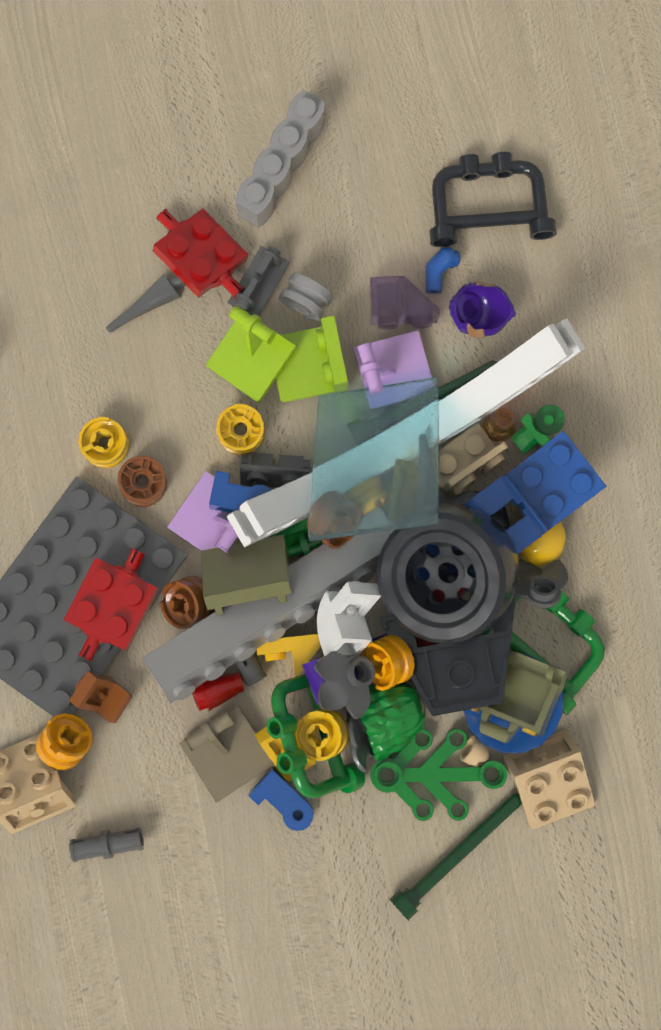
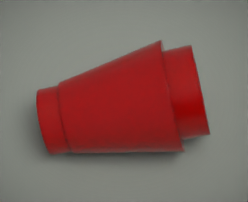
[192,672,244,712]

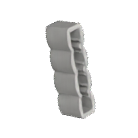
[236,90,325,228]

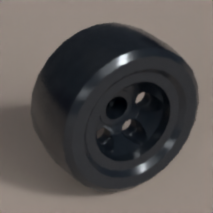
[377,503,519,644]

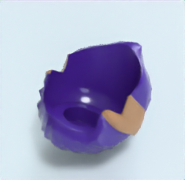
[449,281,516,338]

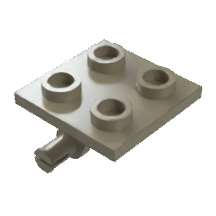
[179,706,274,803]

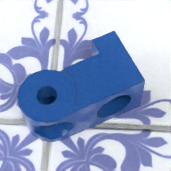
[209,471,271,513]
[248,767,313,831]

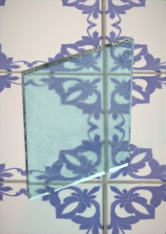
[308,377,439,541]

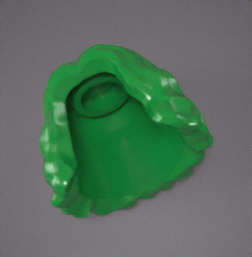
[359,683,427,761]

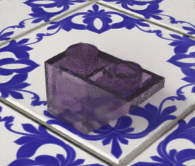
[369,276,440,330]

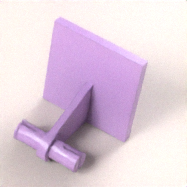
[353,330,435,413]
[167,471,239,553]

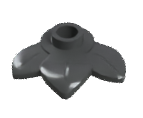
[515,558,568,608]
[314,652,375,719]
[346,712,374,772]

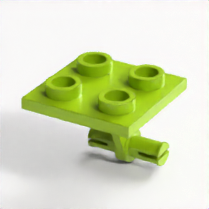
[205,305,297,403]

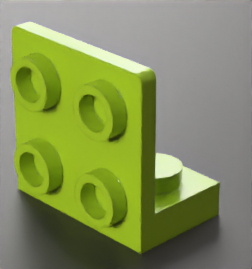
[276,316,348,403]

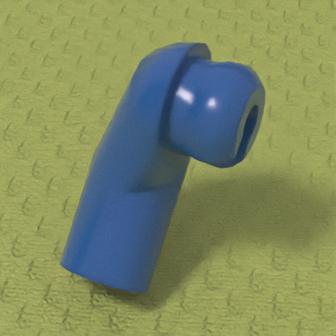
[426,247,461,294]

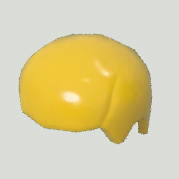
[519,517,566,567]

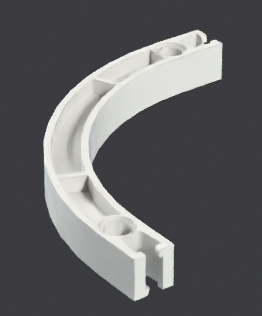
[227,319,586,547]

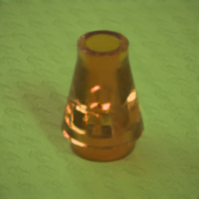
[483,408,516,442]

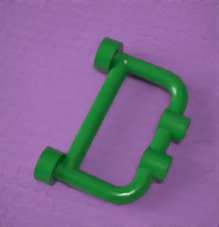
[474,591,605,716]
[266,674,365,799]

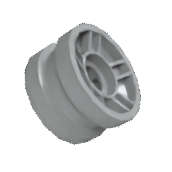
[279,273,333,322]

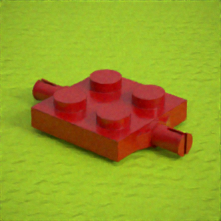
[152,208,249,299]
[64,548,159,661]

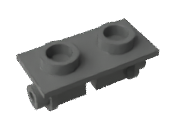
[227,246,290,316]
[240,452,310,488]

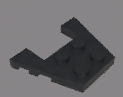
[379,594,516,717]

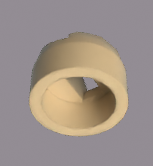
[460,735,490,766]

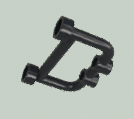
[429,152,557,247]

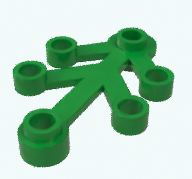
[370,728,507,821]

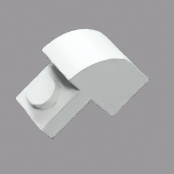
[317,581,381,657]

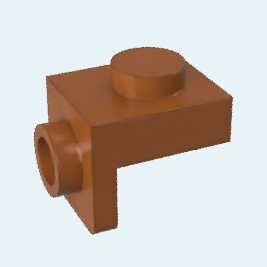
[69,671,132,723]

